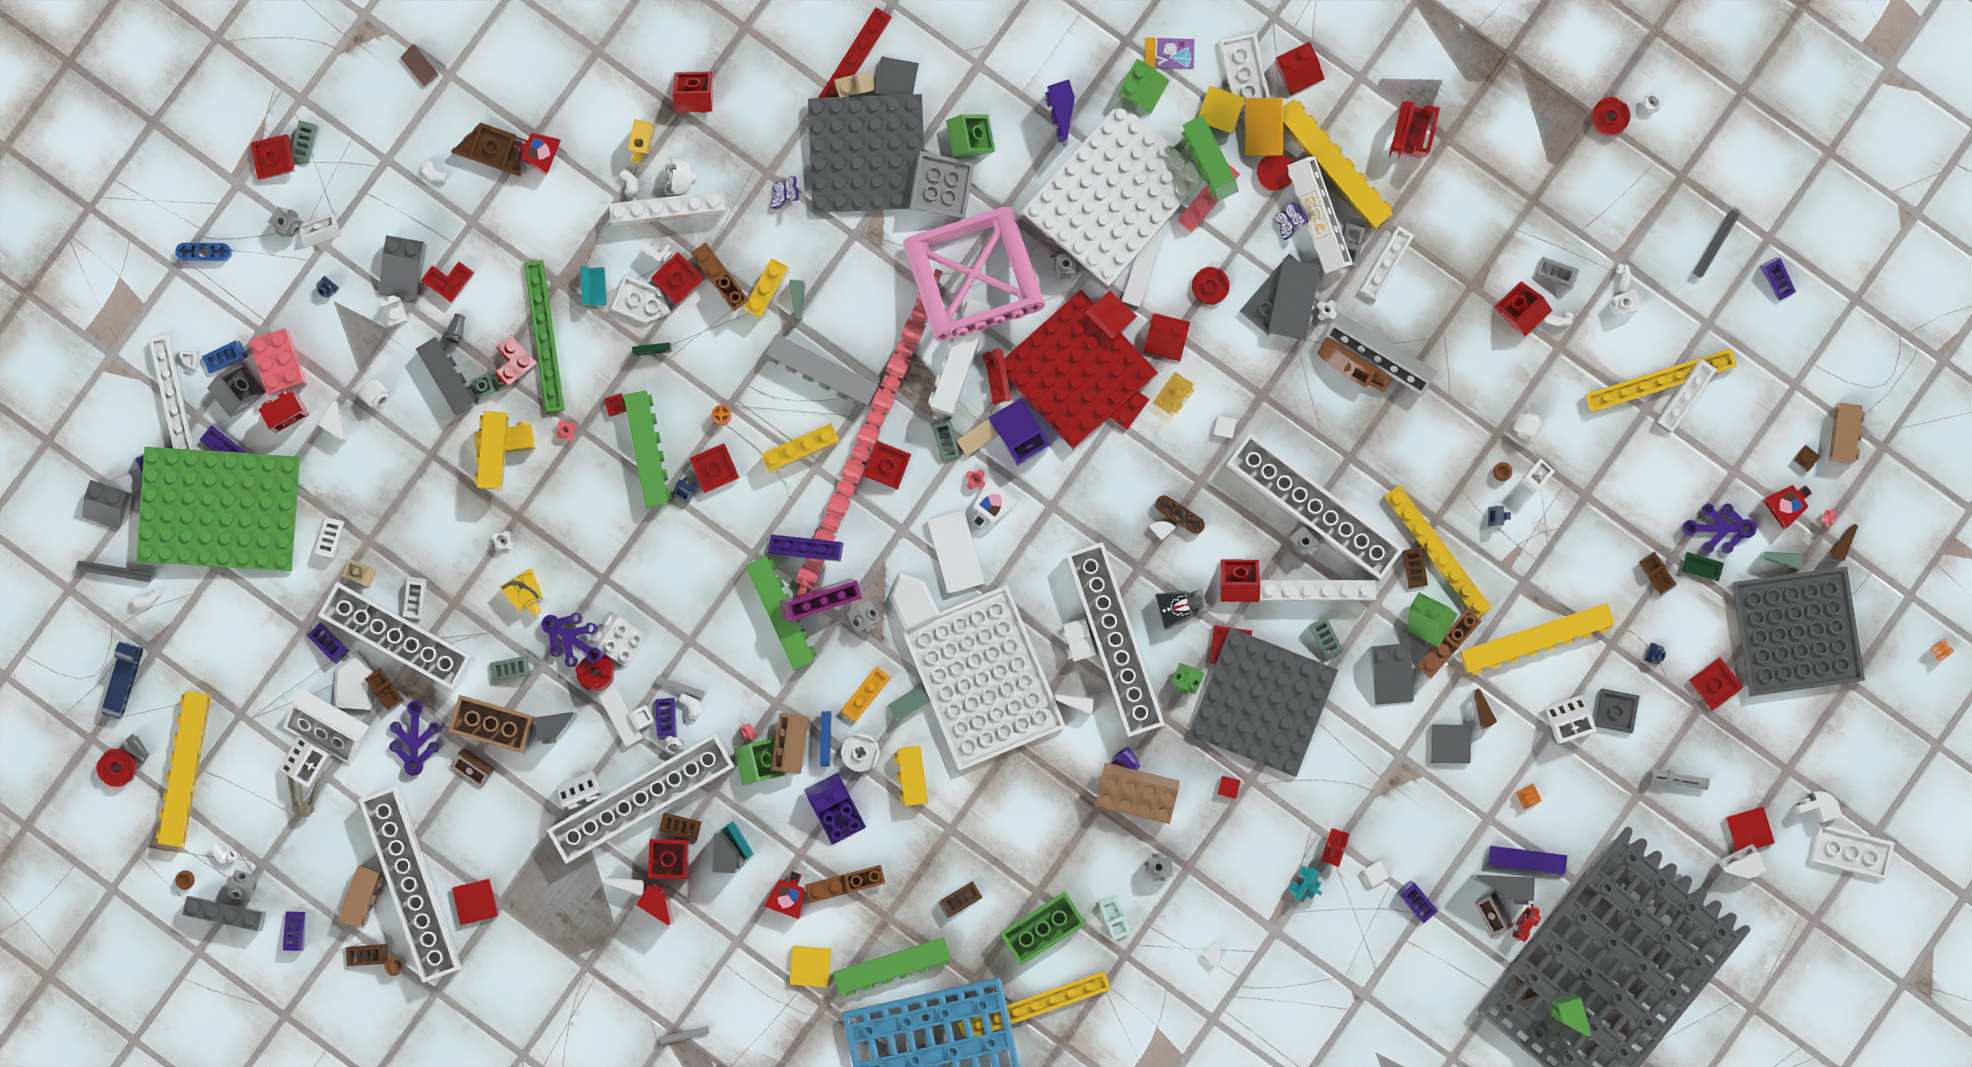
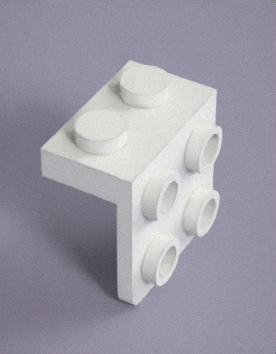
[589,611,646,666]

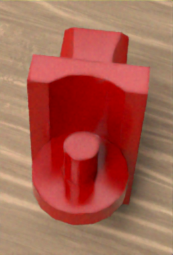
[1320,828,1350,867]

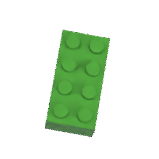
[1181,115,1239,202]
[1000,891,1086,966]

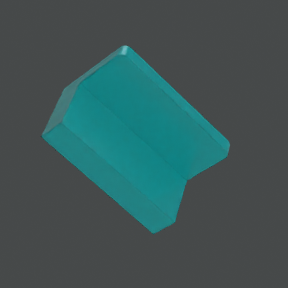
[580,266,607,307]
[720,821,754,860]

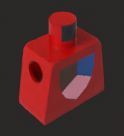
[513,133,561,175]
[1762,485,1812,529]
[764,871,805,919]

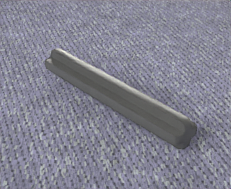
[1693,210,1739,278]
[76,560,153,582]

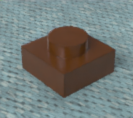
[1793,444,1821,472]

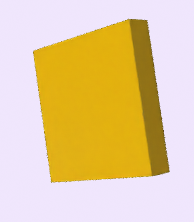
[1198,85,1245,134]
[790,945,831,987]

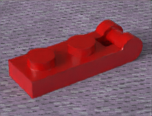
[982,348,1011,405]

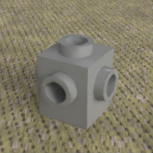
[268,206,303,237]
[1052,251,1080,279]
[1288,525,1319,556]
[846,600,881,633]
[1145,853,1173,881]
[226,870,258,902]

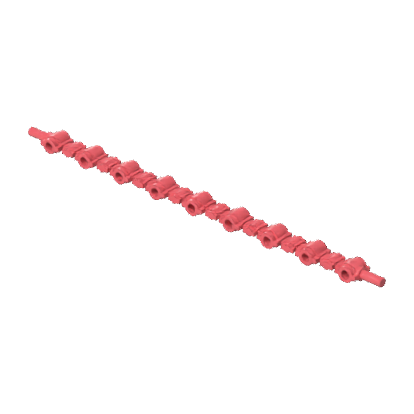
[796,269,943,595]

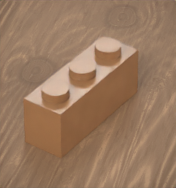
[1828,402,1865,464]
[771,713,809,774]
[338,865,384,928]

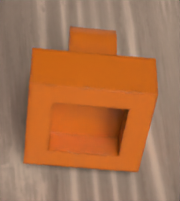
[1515,784,1542,809]

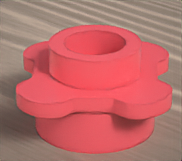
[556,420,577,441]
[966,470,986,490]
[1822,508,1837,529]
[740,724,756,743]

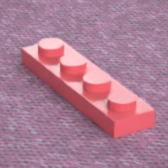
[1177,164,1240,233]

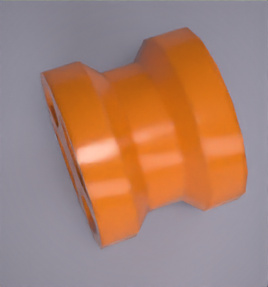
[712,405,732,425]
[1930,638,1954,662]

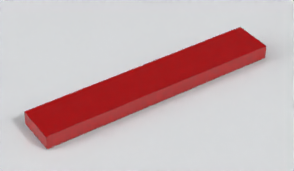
[818,7,892,98]

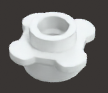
[1641,91,1664,114]
[1317,300,1337,320]
[492,531,513,552]
[664,736,685,755]

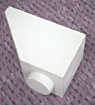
[1718,844,1767,879]

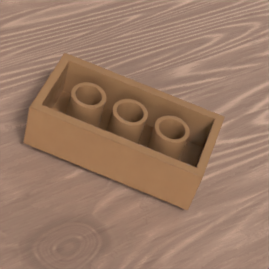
[448,695,535,754]
[1095,763,1180,824]

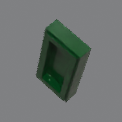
[632,342,672,356]
[1681,552,1724,582]

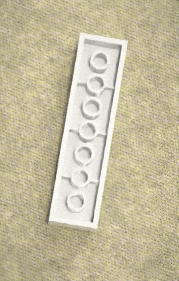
[318,582,474,691]

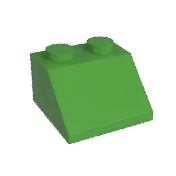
[1118,59,1169,114]
[946,114,995,157]
[1407,592,1458,648]
[733,738,785,786]
[1549,993,1591,1036]

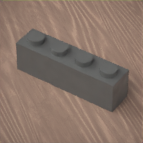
[415,337,476,416]
[182,896,266,931]

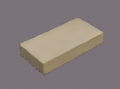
[956,419,999,457]

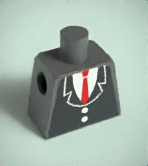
[1155,591,1204,630]

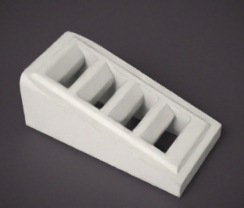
[315,517,344,559]
[402,577,427,619]
[1055,694,1094,714]
[605,878,645,896]

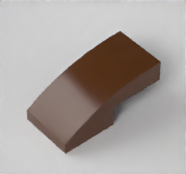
[1639,552,1677,596]
[365,668,404,712]

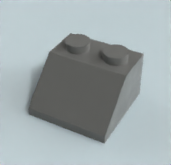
[207,363,266,418]
[82,480,131,530]
[534,712,577,745]
[712,830,744,873]

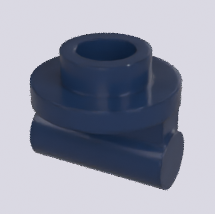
[316,276,339,298]
[1644,643,1666,665]

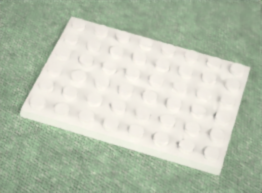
[1022,102,1203,287]
[901,585,1066,771]

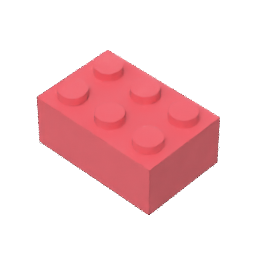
[249,328,307,397]

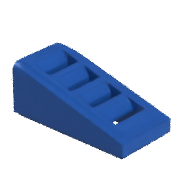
[202,341,247,374]

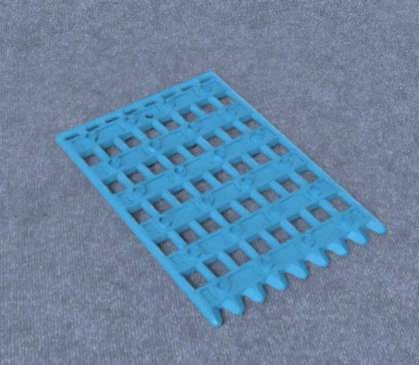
[842,978,1020,1067]

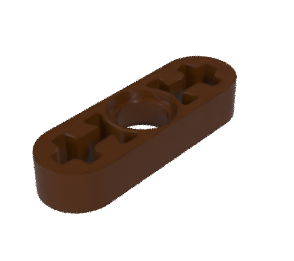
[1155,495,1205,534]

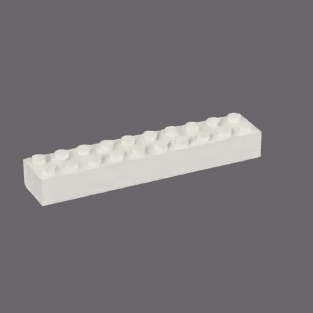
[1226,433,1404,581]
[1066,542,1165,738]
[547,733,736,864]
[359,786,462,983]

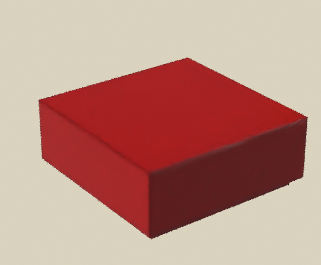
[604,393,627,417]
[1217,776,1241,799]

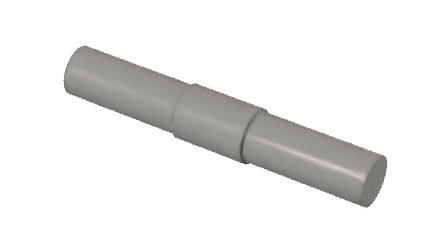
[655,676,705,699]
[659,1026,710,1045]

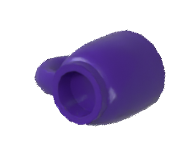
[1109,747,1141,770]

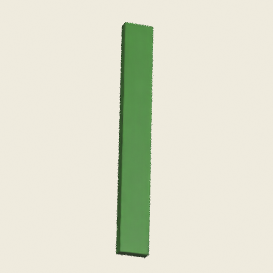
[524,260,565,413]

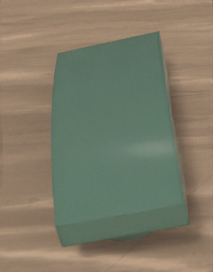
[471,371,516,398]

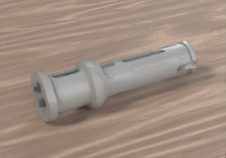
[1649,767,1710,790]

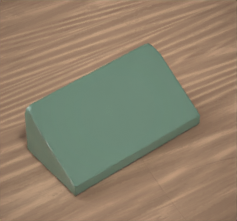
[888,685,930,721]

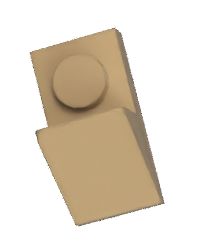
[834,71,875,98]
[342,559,376,587]

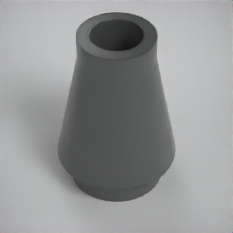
[445,313,465,343]
[122,733,150,762]

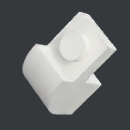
[1795,791,1842,822]

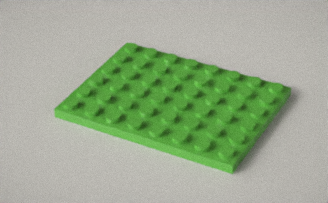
[136,447,300,571]

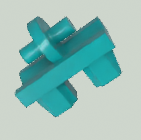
[1288,866,1323,903]

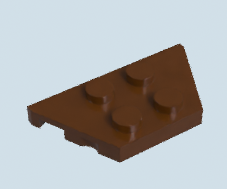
[451,122,522,177]

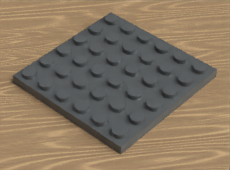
[808,94,924,213]
[1732,566,1865,697]
[1188,627,1338,777]

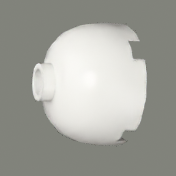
[663,158,696,196]

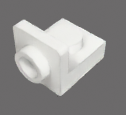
[641,242,672,265]
[381,295,408,327]

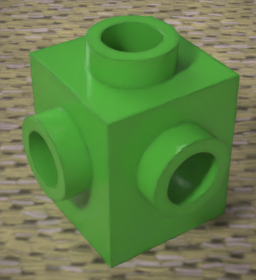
[1171,663,1205,695]

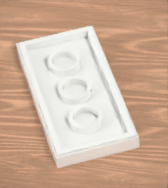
[1219,32,1270,113]
[927,510,985,594]
[1810,824,1895,880]

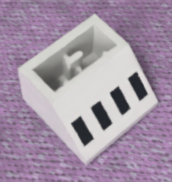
[1545,695,1597,744]
[279,736,332,788]
[556,771,602,810]

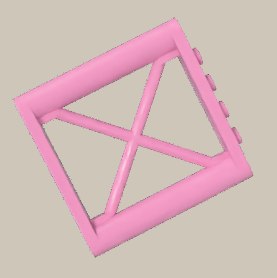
[903,207,1045,342]

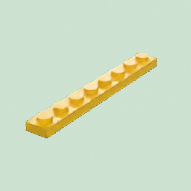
[1585,348,1737,413]
[1384,485,1492,618]
[958,971,1111,1039]

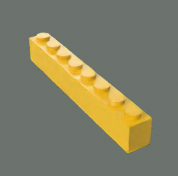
[1283,98,1393,231]
[1460,603,1615,675]
[156,691,212,847]

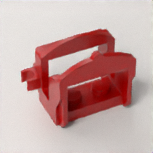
[1389,100,1440,159]

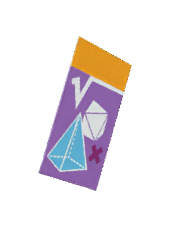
[1145,38,1195,69]

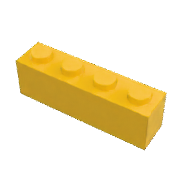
[474,411,509,491]
[761,423,840,473]

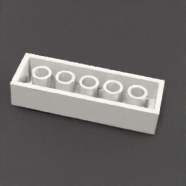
[928,298,991,418]

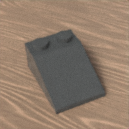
[379,235,427,301]
[1369,643,1414,705]
[1472,874,1535,905]

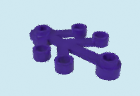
[1681,503,1757,554]
[541,612,603,667]
[389,701,441,776]

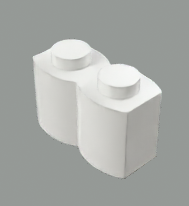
[1061,618,1096,662]

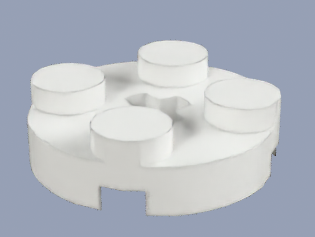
[841,733,880,772]

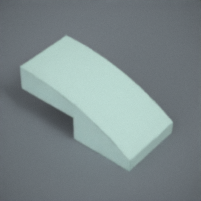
[1098,895,1131,940]

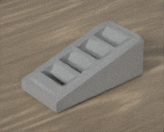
[1535,257,1579,289]

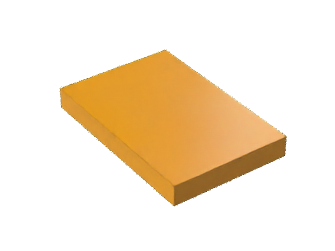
[1245,98,1283,155]

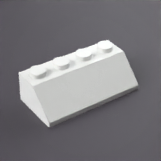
[283,689,370,765]

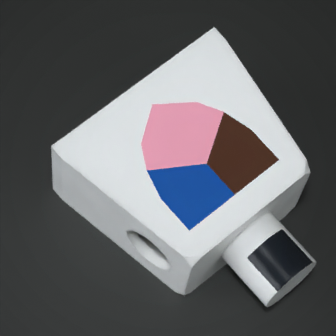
[972,480,1017,528]

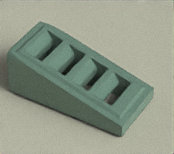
[292,120,319,164]
[789,280,806,321]
[932,418,960,461]
[1760,552,1803,570]
[1309,617,1344,660]
[490,656,531,682]

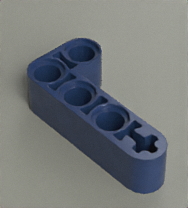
[101,641,143,720]

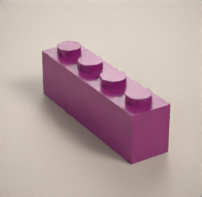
[779,578,862,621]

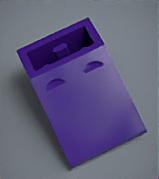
[1044,79,1075,147]
[988,398,1051,466]
[804,772,866,845]

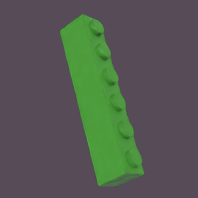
[624,390,672,509]
[746,556,817,671]
[833,937,951,997]

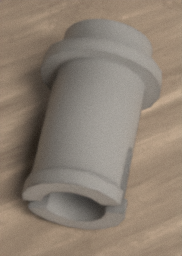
[1190,589,1210,614]

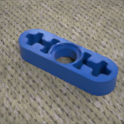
[175,243,232,261]
[820,711,831,767]

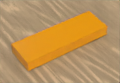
[840,666,891,723]

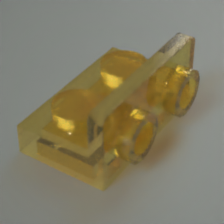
[1153,372,1195,416]

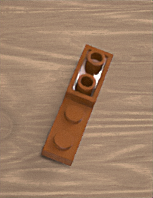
[690,242,749,312]
[1317,338,1393,392]
[1416,608,1482,679]
[805,865,885,903]

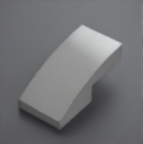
[1344,222,1366,266]

